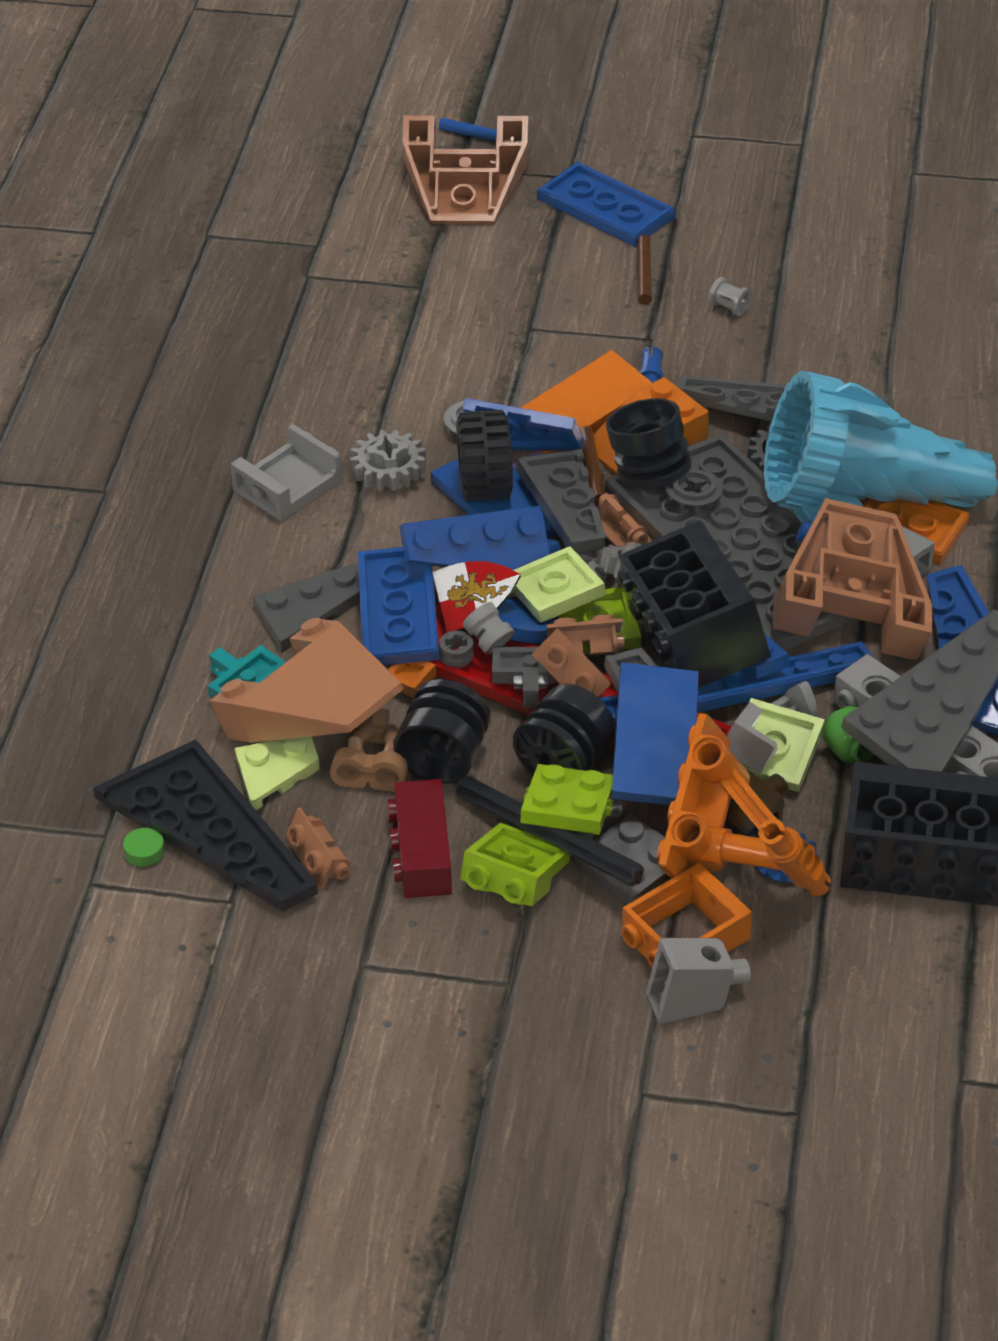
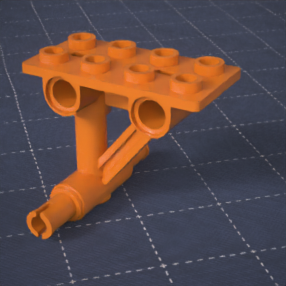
[657,713,831,896]

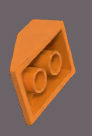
[594,377,709,475]

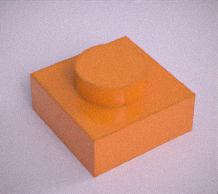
[388,661,436,698]

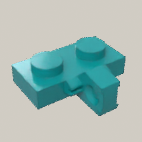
[208,645,286,698]

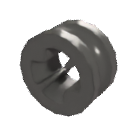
[439,631,474,668]

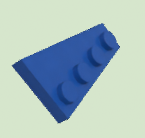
[399,505,550,570]

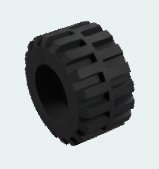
[456,409,513,502]

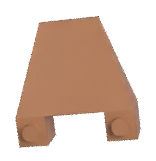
[402,115,529,225]
[772,498,932,661]
[210,617,403,743]

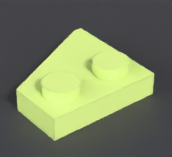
[235,736,320,810]

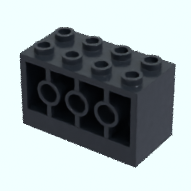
[617,520,771,689]
[840,762,998,906]

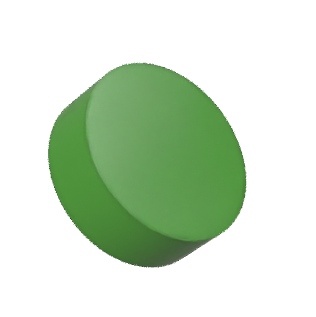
[123,828,165,867]

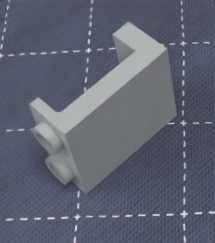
[230,424,343,522]

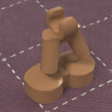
[330,709,408,792]

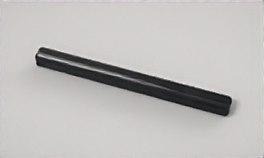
[456,776,644,886]

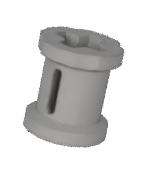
[708,277,752,317]

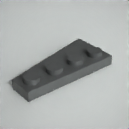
[516,449,606,553]

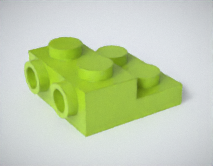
[460,823,570,906]

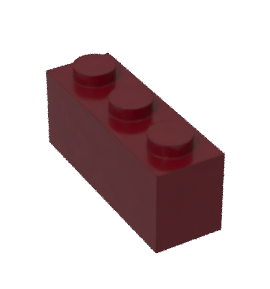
[387,779,452,898]

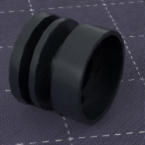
[606,398,692,489]
[393,679,491,784]
[513,684,616,776]

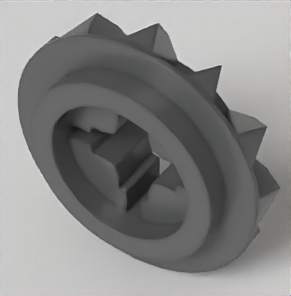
[665,469,723,512]

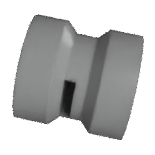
[462,602,515,655]

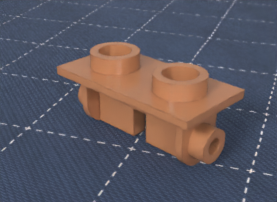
[598,493,653,547]
[547,615,625,655]
[532,628,612,697]
[286,808,351,890]

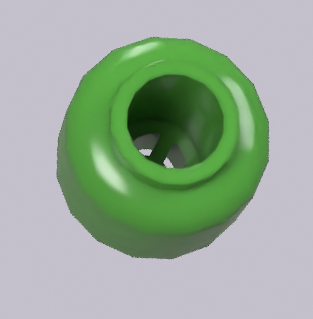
[822,706,875,764]

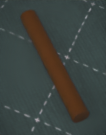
[638,235,652,304]
[580,426,605,505]

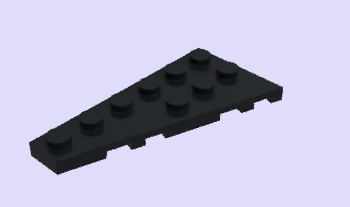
[93,739,318,912]

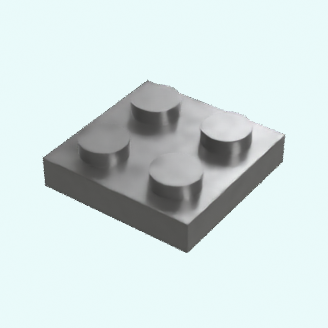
[575,813,671,905]

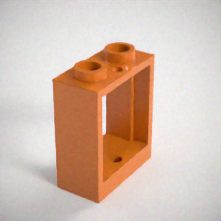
[621,862,752,968]

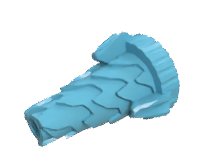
[764,371,998,522]

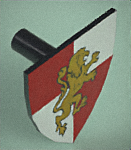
[432,561,521,633]

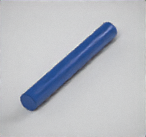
[439,118,497,142]

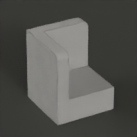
[727,702,777,774]

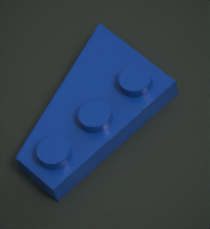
[462,398,584,451]

